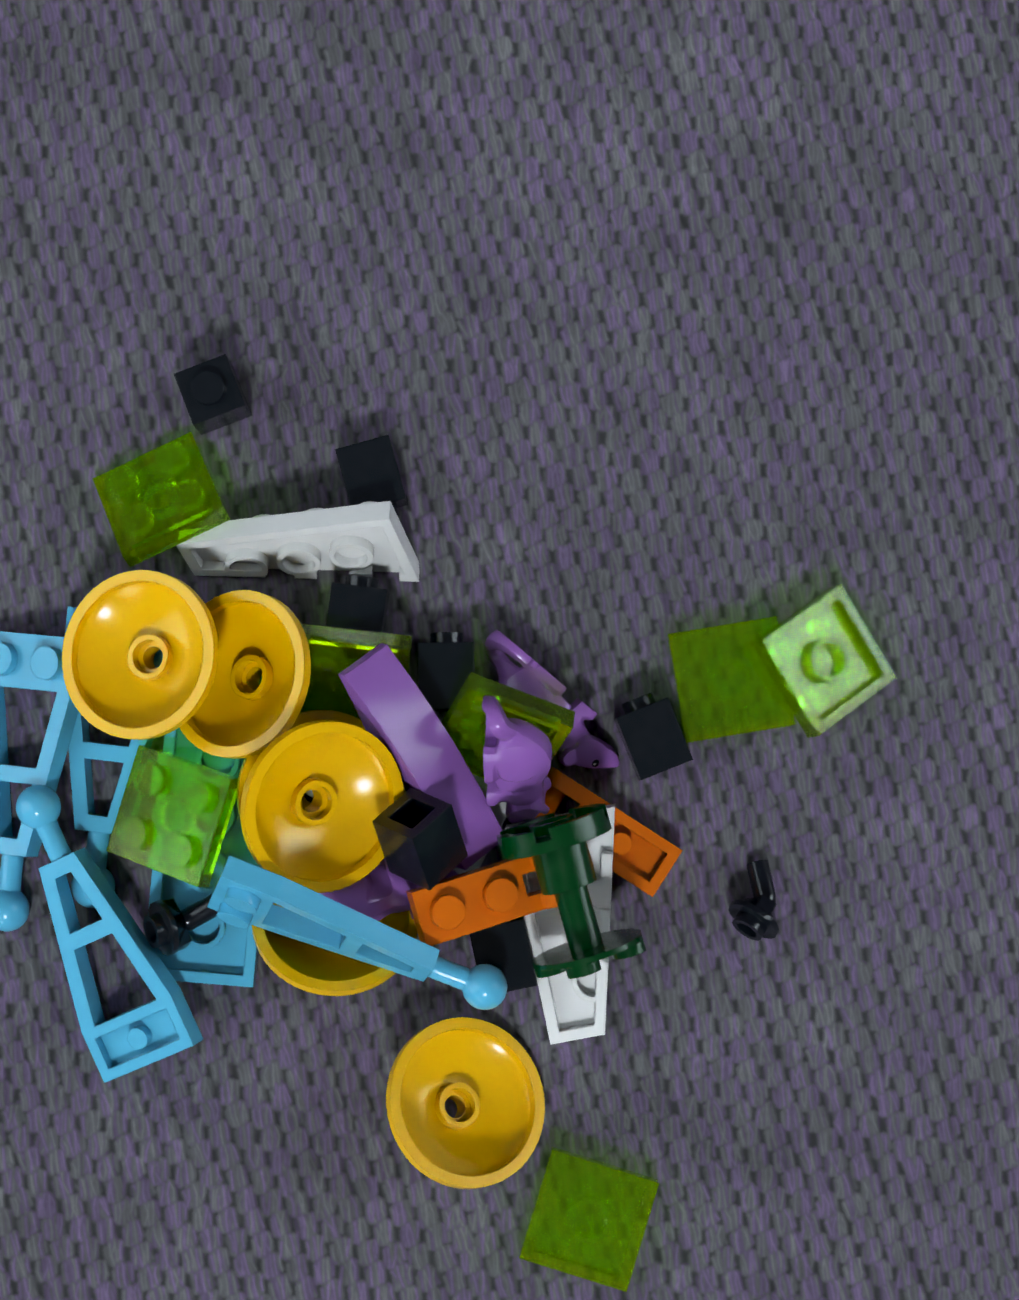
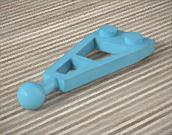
[65,607,163,908]
[0,631,79,932]
[16,785,203,1083]
[207,855,508,1010]

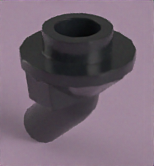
[728,860,779,941]
[143,894,218,956]

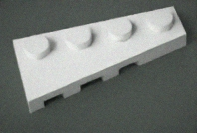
[175,501,420,582]
[505,803,616,1045]

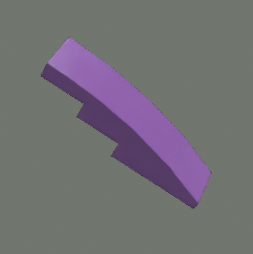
[338,643,502,870]

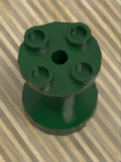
[497,804,646,979]

